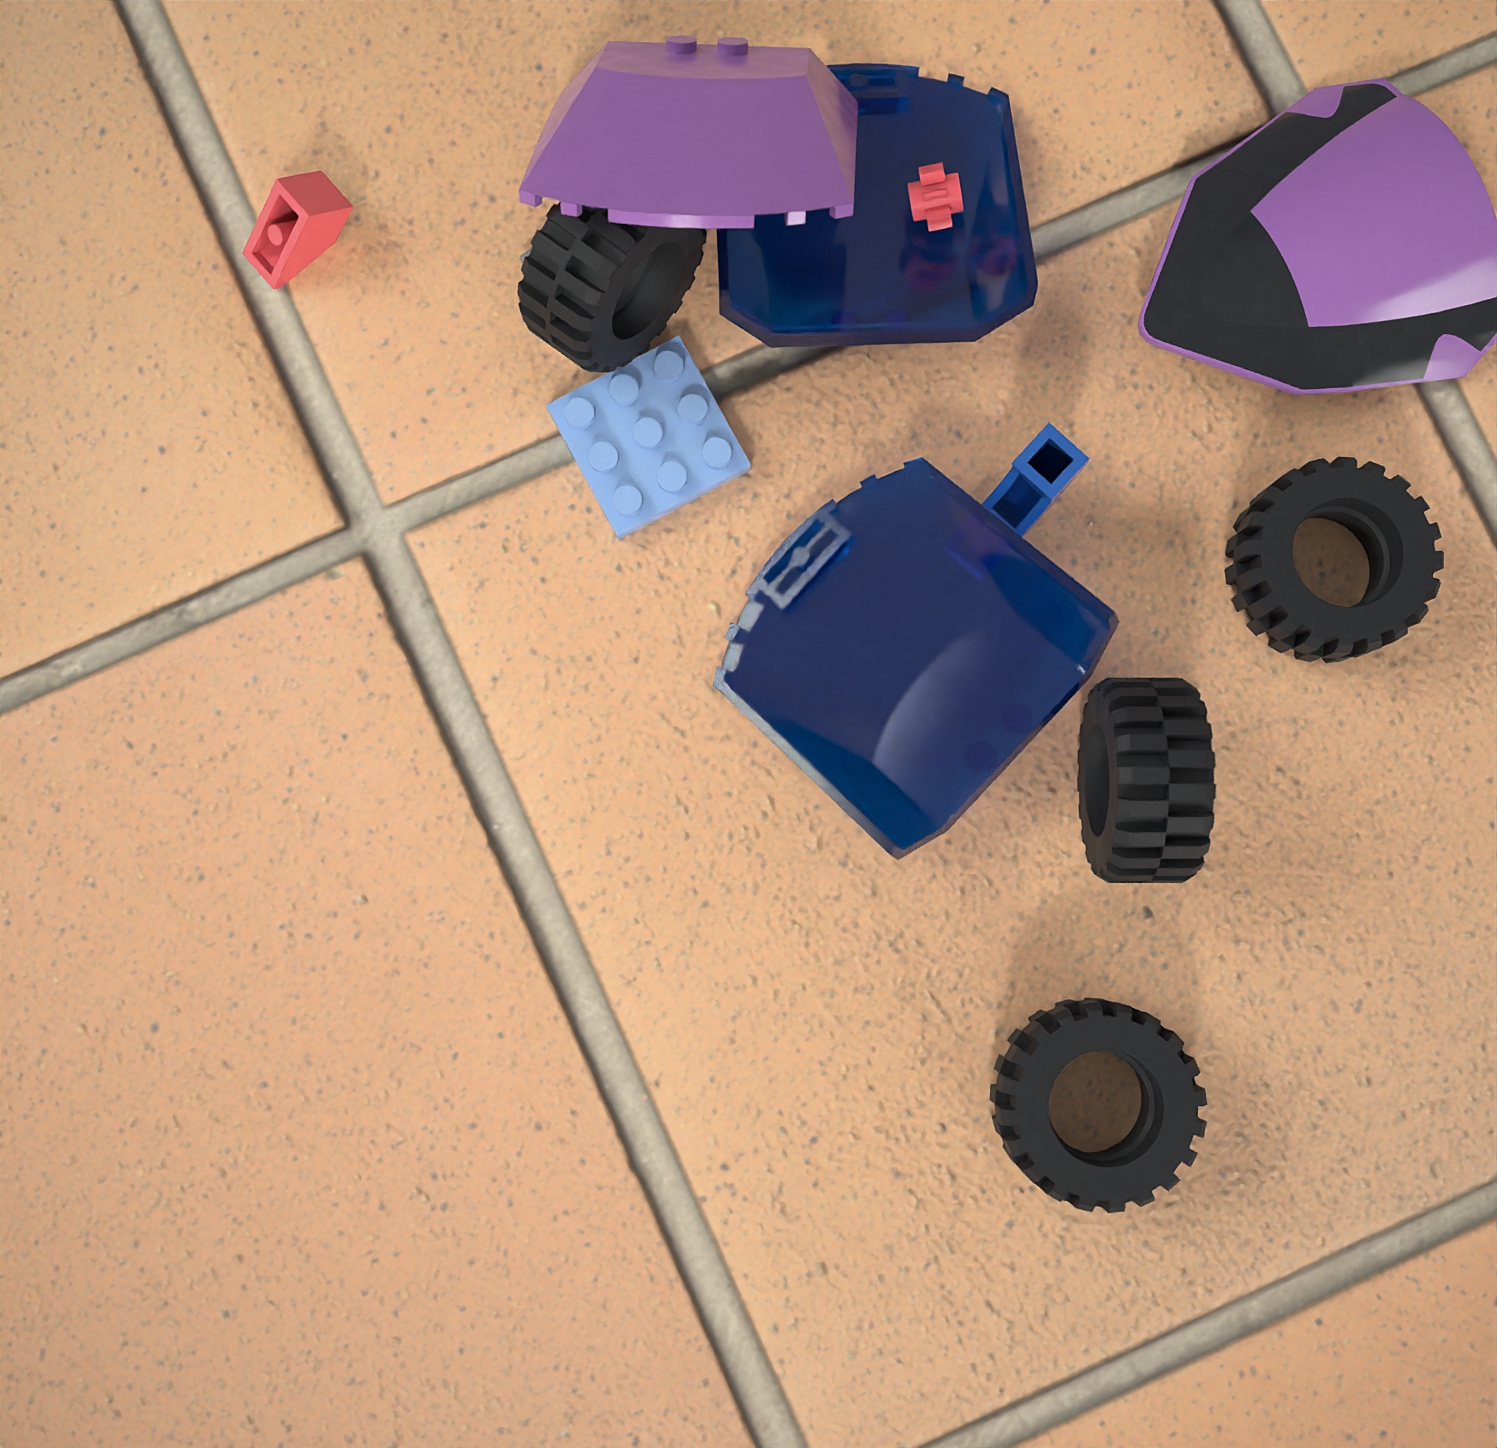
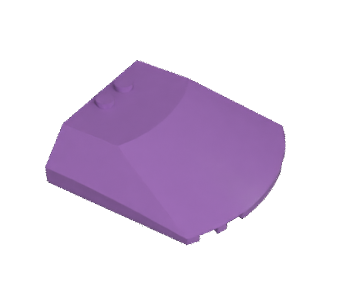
[519,35,858,229]

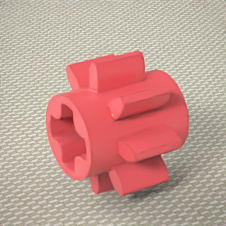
[907,162,964,232]

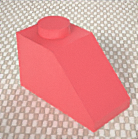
[242,170,353,289]

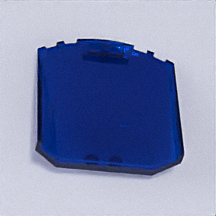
[716,63,1038,348]
[713,457,1120,860]

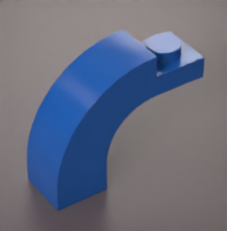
[942,423,1090,582]

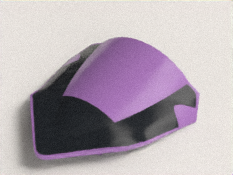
[1138,78,1497,396]

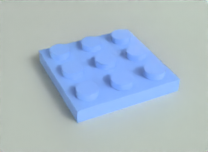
[546,335,751,540]

